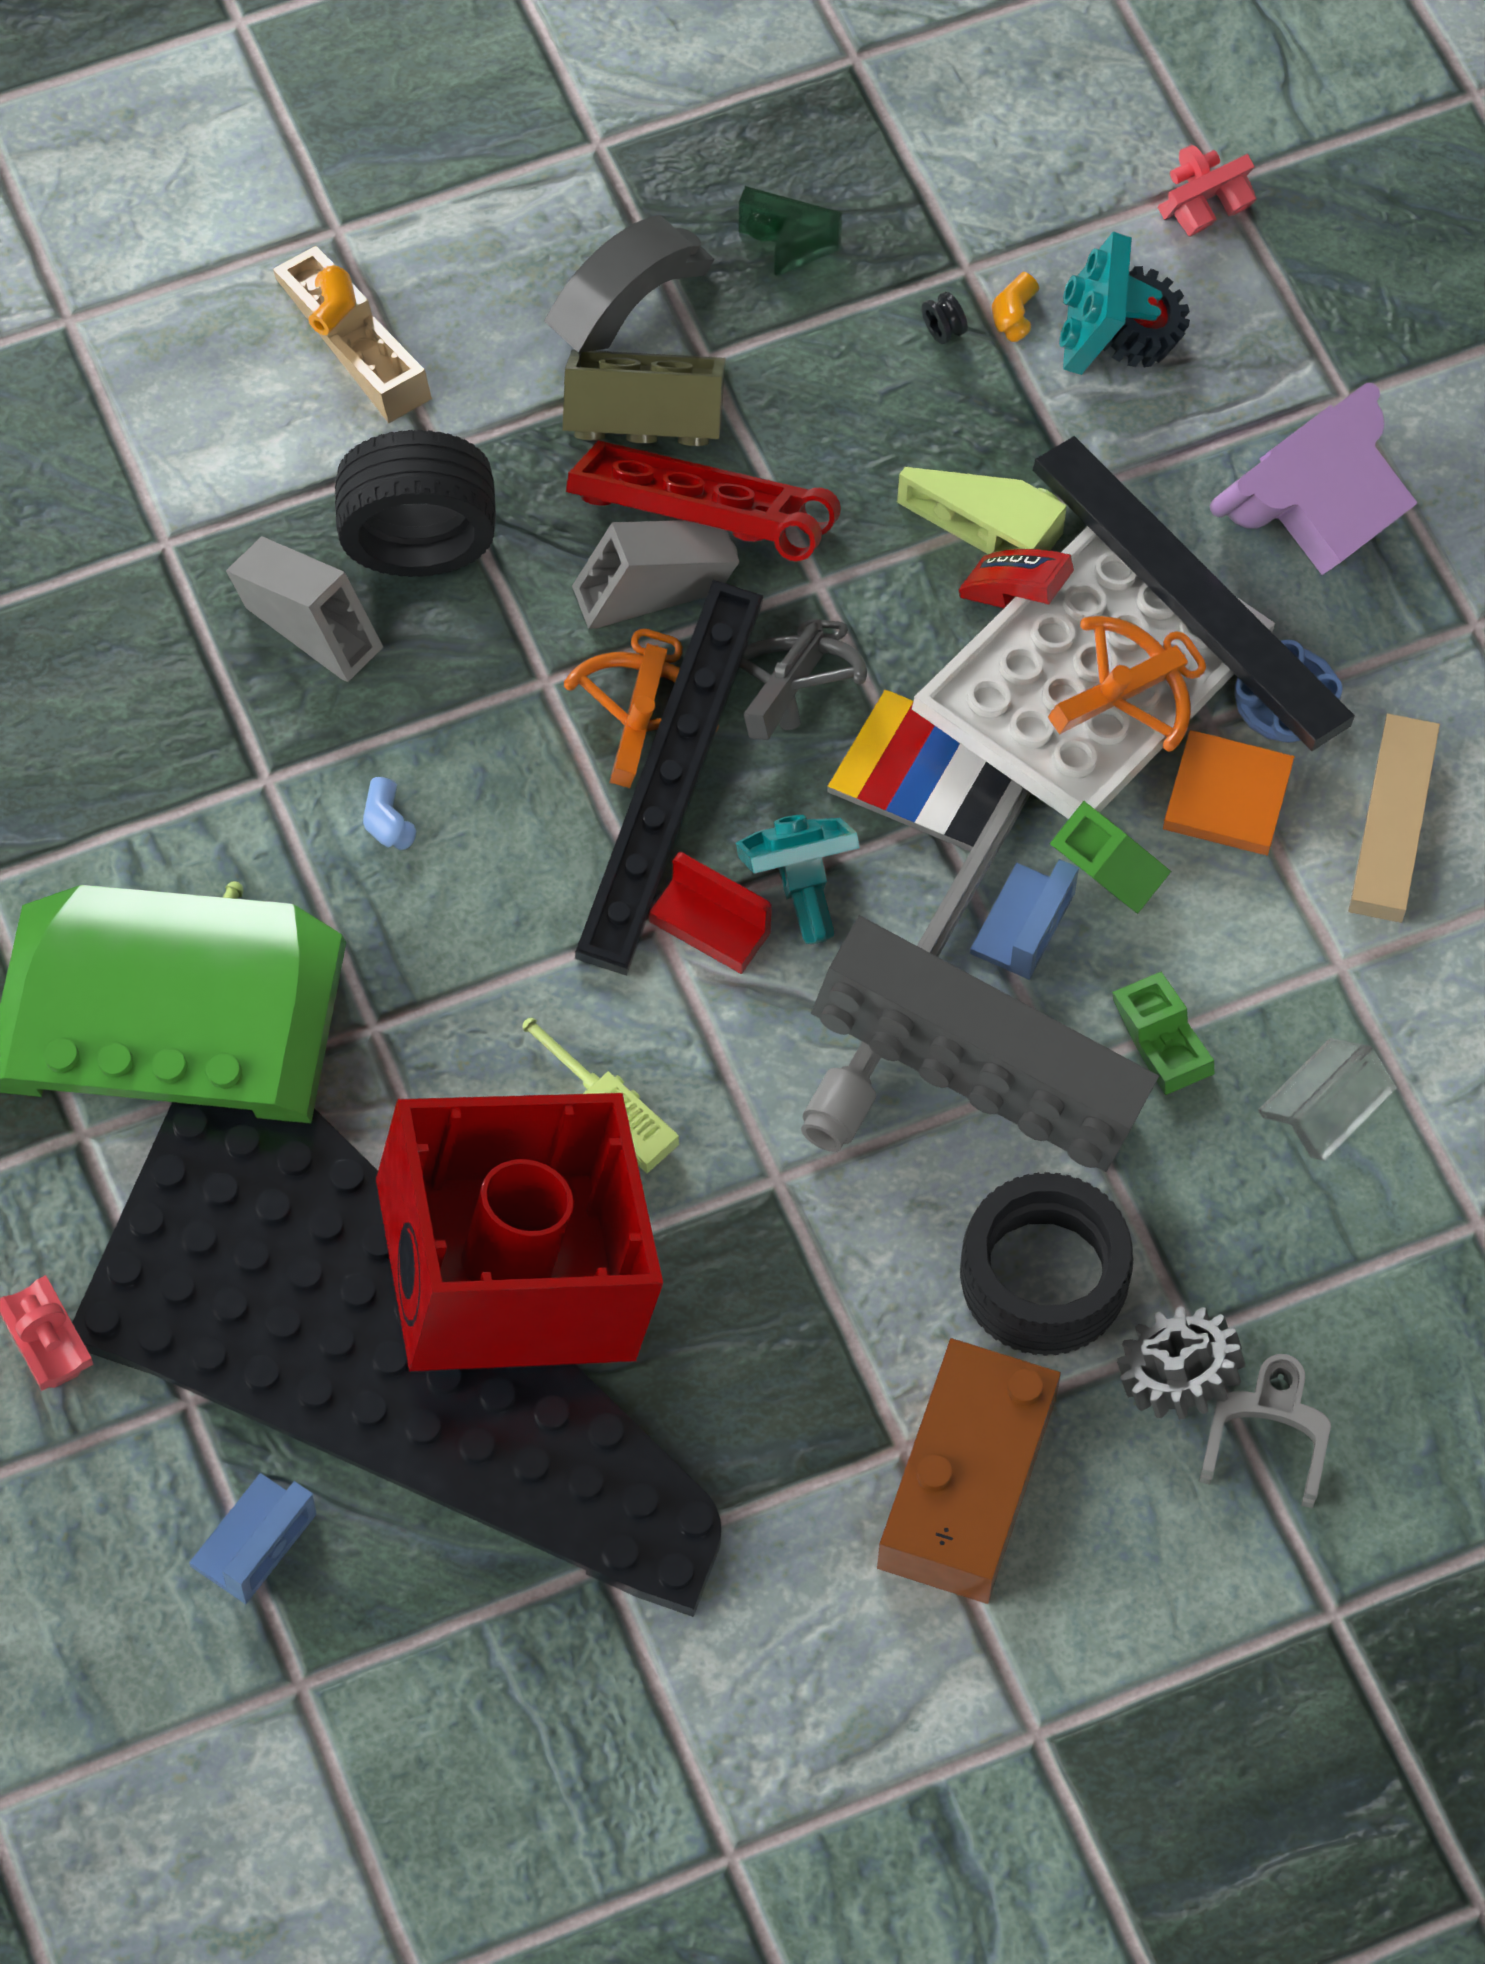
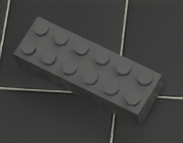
[811,915,1159,1172]

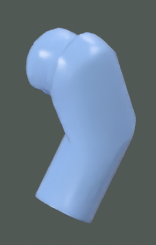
[363,777,416,850]

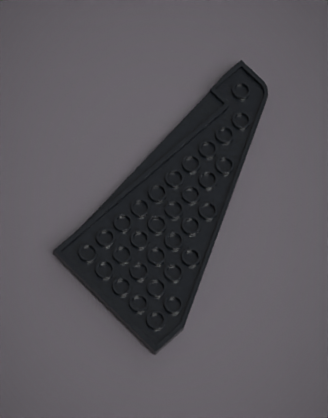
[72,1102,722,1617]

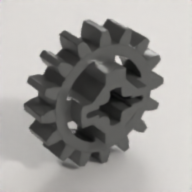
[1117,1306,1245,1420]

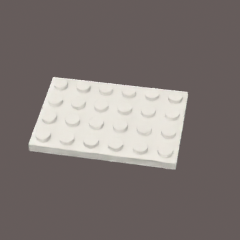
[912,526,1275,819]

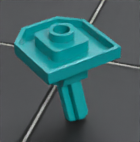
[736,815,860,944]

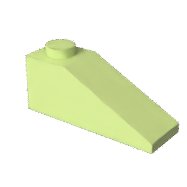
[897,467,1067,554]

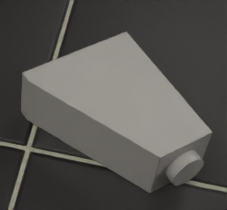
[572,520,739,629]
[226,536,383,682]

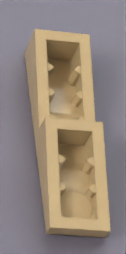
[273,246,432,423]
[1348,713,1440,923]

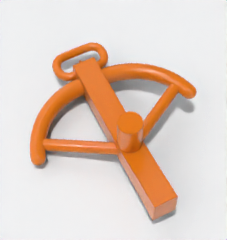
[1048,616,1206,752]
[564,628,719,789]

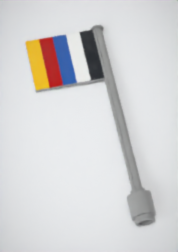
[801,689,1031,1152]

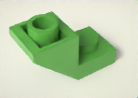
[1049,801,1172,914]

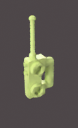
[522,1018,679,1173]

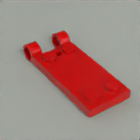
[566,440,841,561]

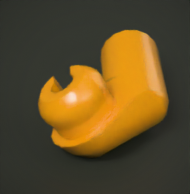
[308,265,356,335]
[991,272,1039,342]

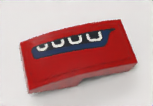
[958,549,1074,608]

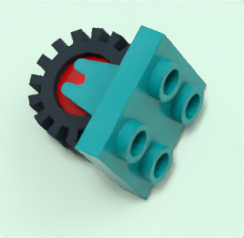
[1059,232,1190,375]

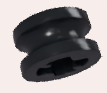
[921,291,968,344]

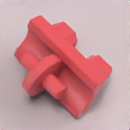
[1157,145,1257,237]
[0,1275,93,1391]

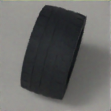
[335,430,496,577]
[960,1172,1134,1356]

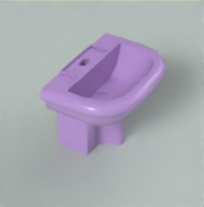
[1210,383,1417,575]

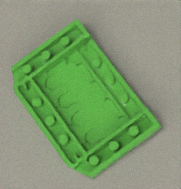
[0,885,346,1123]

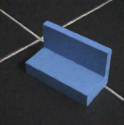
[970,859,1079,980]
[189,1473,317,1604]

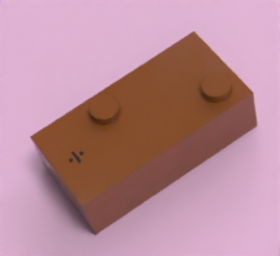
[877,1338,1061,1604]

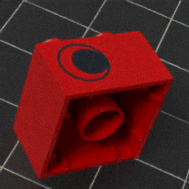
[376,1093,663,1371]

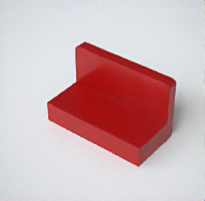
[649,852,772,974]

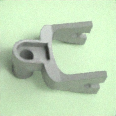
[1199,1354,1331,1508]

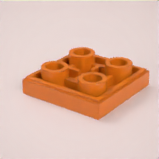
[1163,730,1295,856]

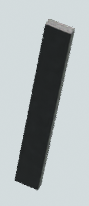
[1033,436,1355,751]
[575,580,764,976]

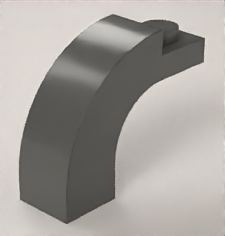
[544,215,715,353]

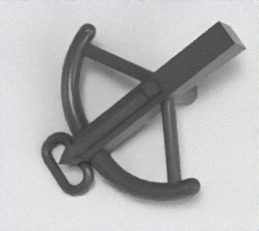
[740,619,867,740]

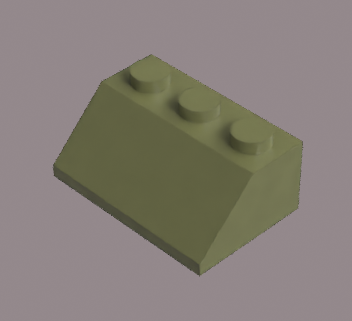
[562,349,726,446]

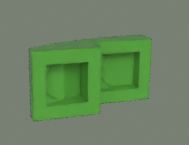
[1112,971,1215,1095]

